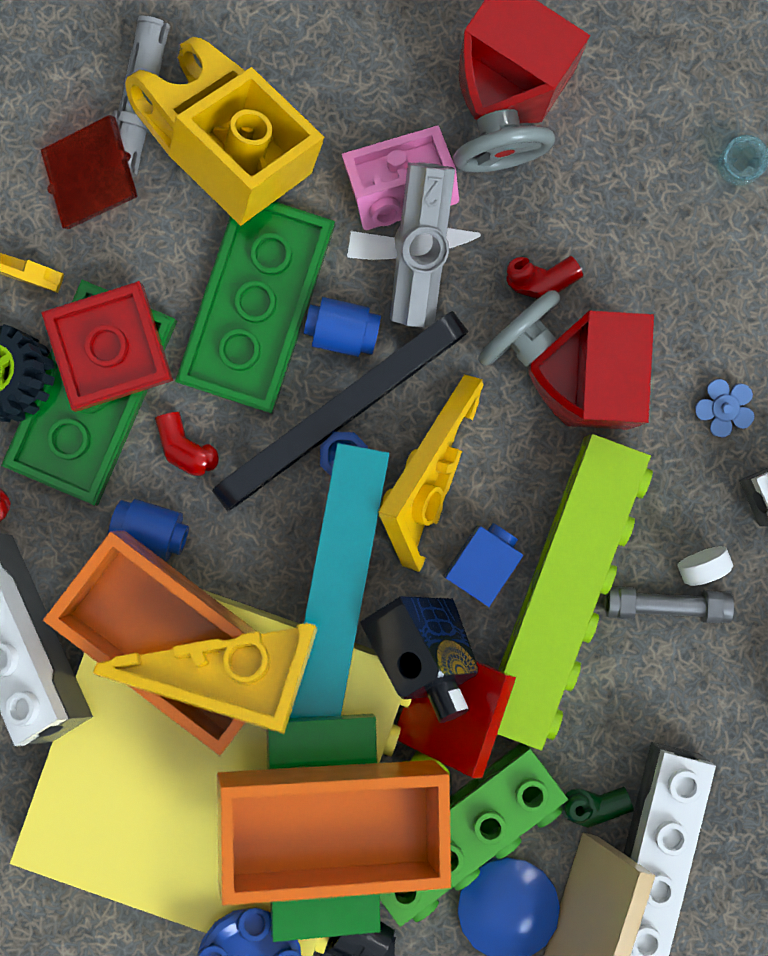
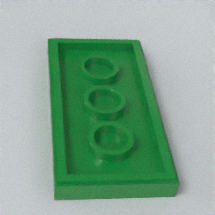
[175,201,336,414]
[1,280,177,506]
[267,714,381,942]

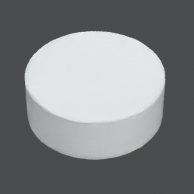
[677,546,733,586]

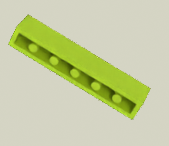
[497,434,653,751]

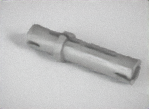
[105,15,171,177]

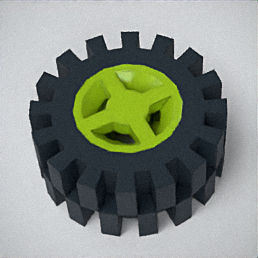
[0,324,55,423]

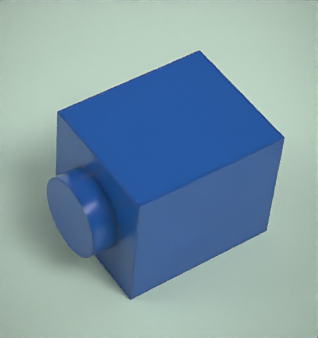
[443,523,524,607]

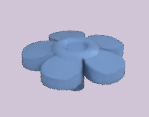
[695,379,754,437]

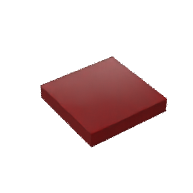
[41,281,173,412]
[397,661,516,778]

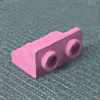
[342,125,459,230]

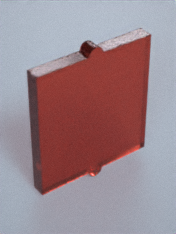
[41,115,138,229]

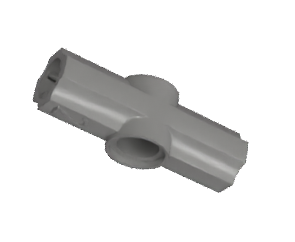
[389,162,455,327]

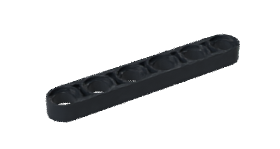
[212,311,469,511]

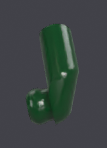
[561,787,634,828]

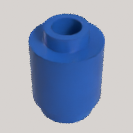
[304,296,381,357]
[108,499,189,562]

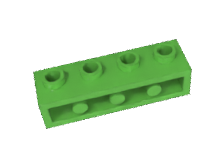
[380,743,568,927]

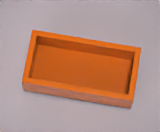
[43,530,257,756]
[217,760,451,906]

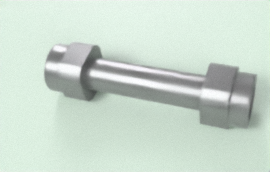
[605,587,734,623]

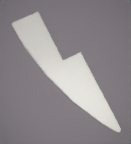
[347,228,480,260]

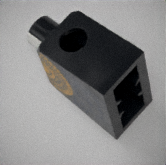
[360,596,479,723]

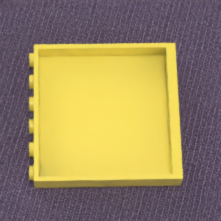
[10,590,412,956]

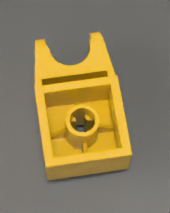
[125,37,325,226]

